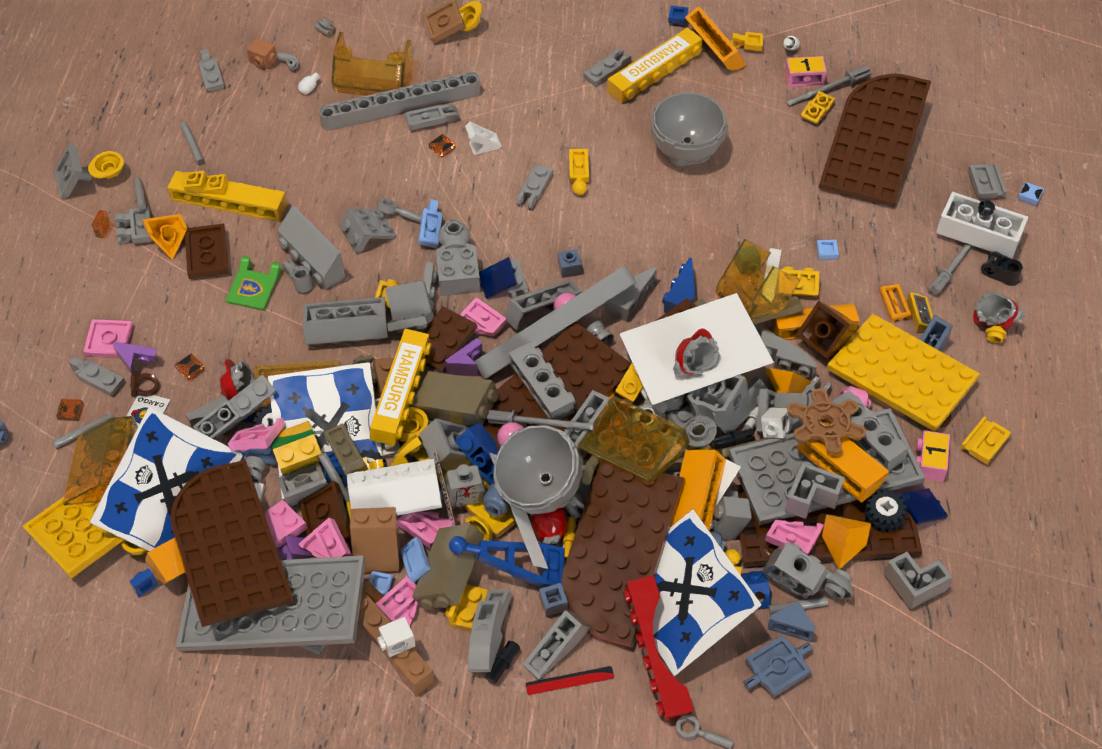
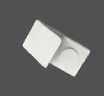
[465,122,502,155]

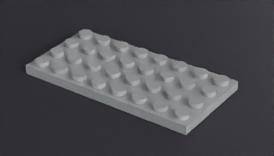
[729,408,925,526]
[176,555,366,651]

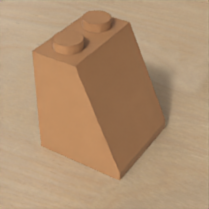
[350,507,400,574]

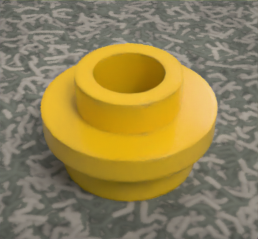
[985,326,1007,343]

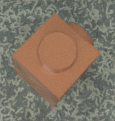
[247,38,277,69]

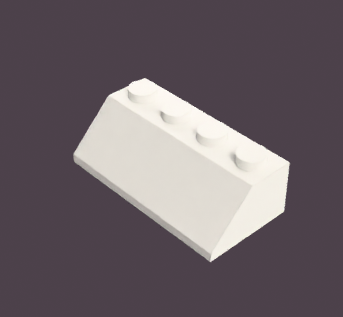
[347,459,442,515]

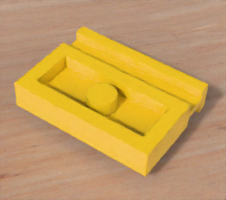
[961,416,1011,465]

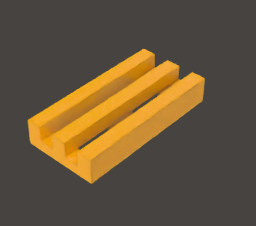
[879,284,912,323]

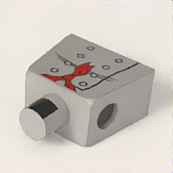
[445,464,487,508]

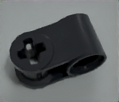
[981,251,1023,286]

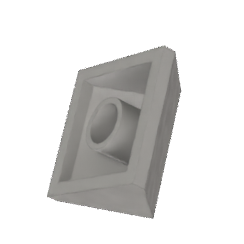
[278,462,327,507]

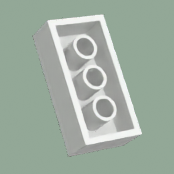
[936,192,1028,258]

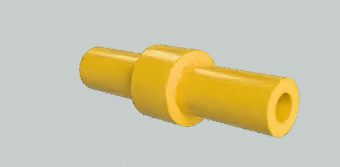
[563,517,577,561]

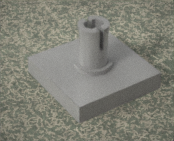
[54,144,92,199]

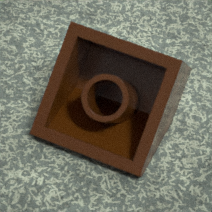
[796,301,859,359]

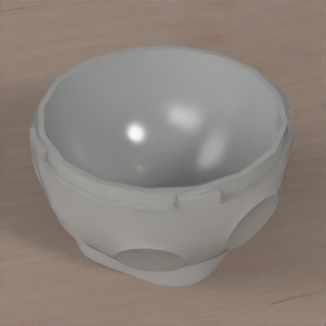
[651,93,728,166]
[493,425,583,514]

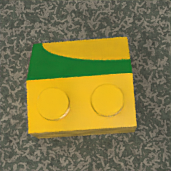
[271,421,322,475]

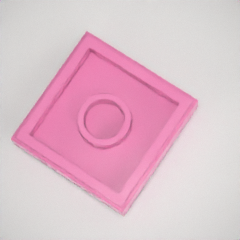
[83,319,133,358]

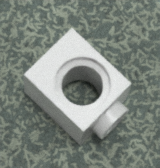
[761,408,793,438]
[377,617,415,657]

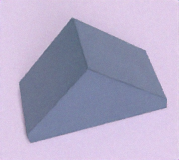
[920,315,953,351]
[767,602,816,642]

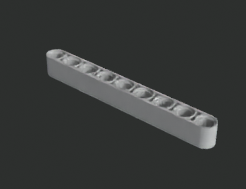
[319,72,480,130]
[474,265,636,379]

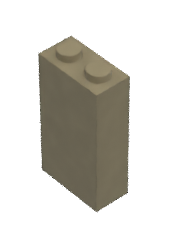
[410,371,499,426]
[412,523,484,610]

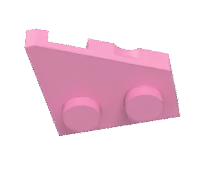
[460,298,507,337]
[228,418,285,451]
[265,500,308,549]
[398,511,459,549]
[299,518,352,558]
[765,520,824,555]
[375,576,418,627]

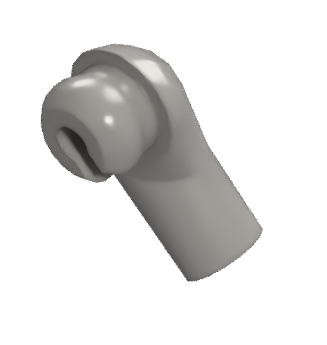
[277,51,299,70]

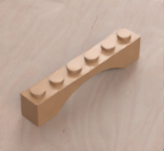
[358,589,435,697]

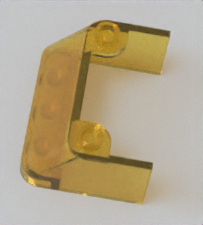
[331,32,413,96]
[716,239,801,320]

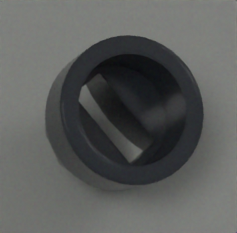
[978,199,995,216]

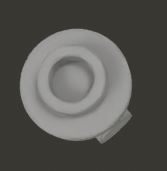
[315,17,335,37]

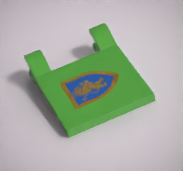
[226,256,282,311]

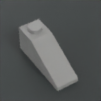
[606,267,657,322]
[523,610,591,679]

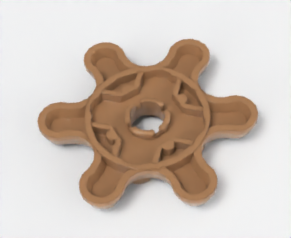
[787,388,866,455]

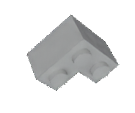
[785,462,845,519]
[710,490,751,540]
[884,552,953,609]

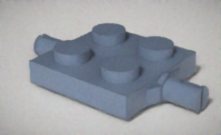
[743,635,813,698]

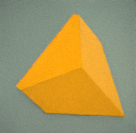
[142,214,187,261]
[765,368,812,393]
[822,514,871,569]

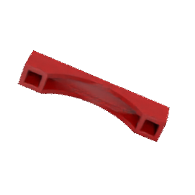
[623,575,694,722]

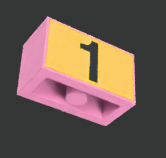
[785,56,826,87]
[916,430,950,482]

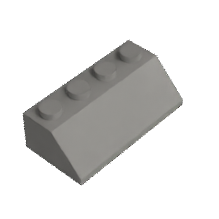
[277,206,345,290]
[302,297,388,346]

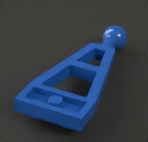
[449,536,564,588]

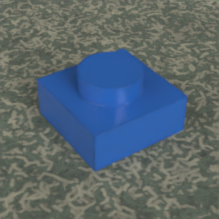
[668,6,688,25]
[130,568,158,597]

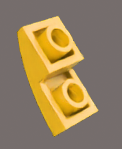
[800,91,835,124]
[183,171,228,194]
[389,434,422,466]

